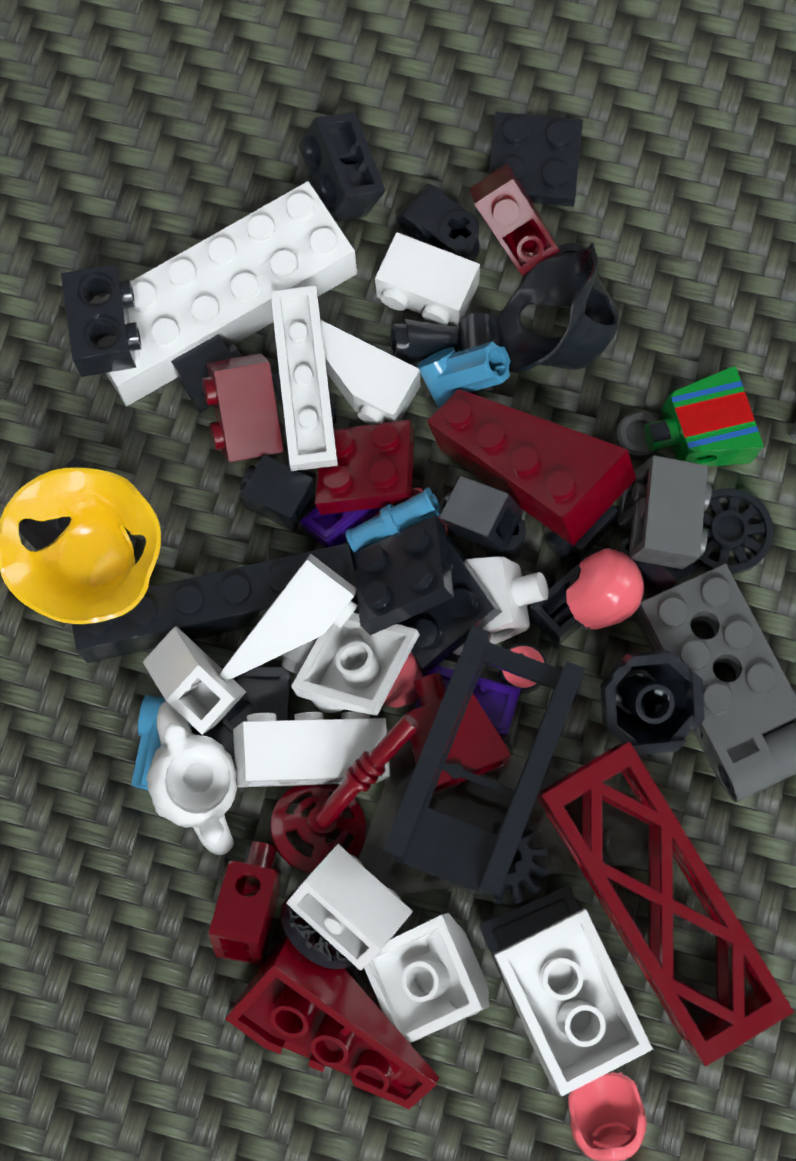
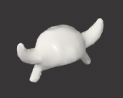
[146,701,237,855]

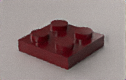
[315,420,414,515]

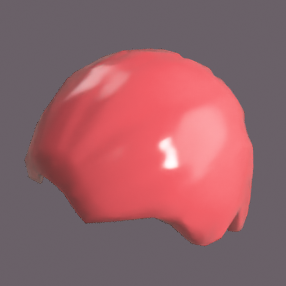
[566,548,644,630]
[568,1072,647,1161]

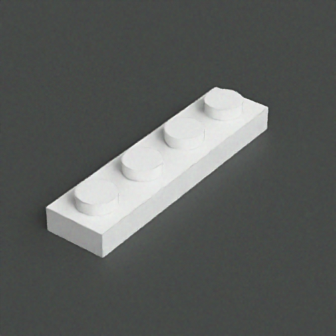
[270,286,338,471]

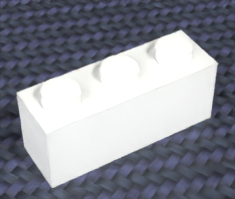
[233,711,390,787]

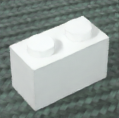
[375,232,480,329]
[286,844,413,971]

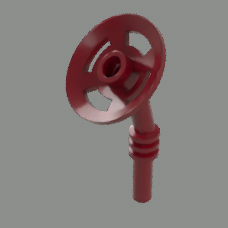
[270,714,420,874]

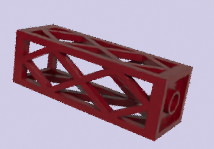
[536,742,794,1067]

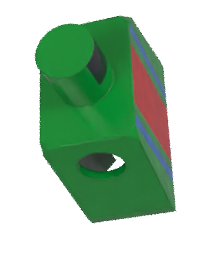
[644,366,764,467]

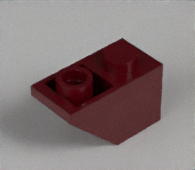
[470,164,560,275]

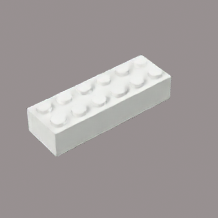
[92,181,357,407]

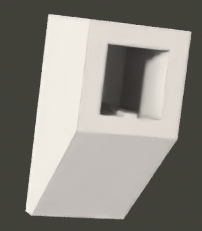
[143,626,246,734]

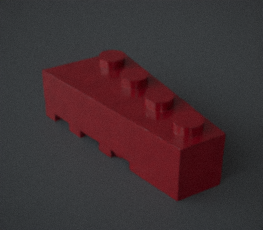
[427,389,636,546]

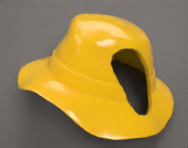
[0,468,161,624]

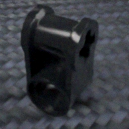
[396,184,480,262]

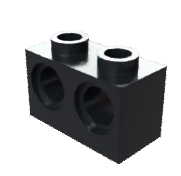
[298,112,386,222]
[61,264,142,377]

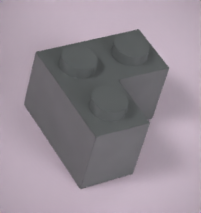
[617,455,712,569]

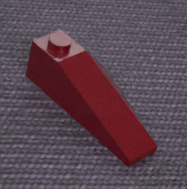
[225,935,439,1110]

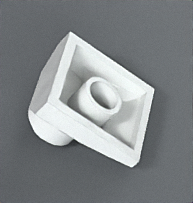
[291,613,419,715]
[364,913,489,1043]

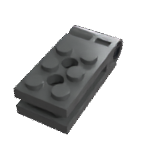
[634,564,796,802]

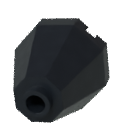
[600,650,705,755]

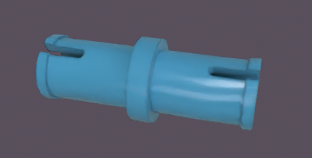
[346,488,442,552]

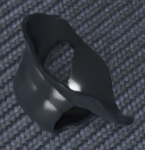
[498,242,620,373]

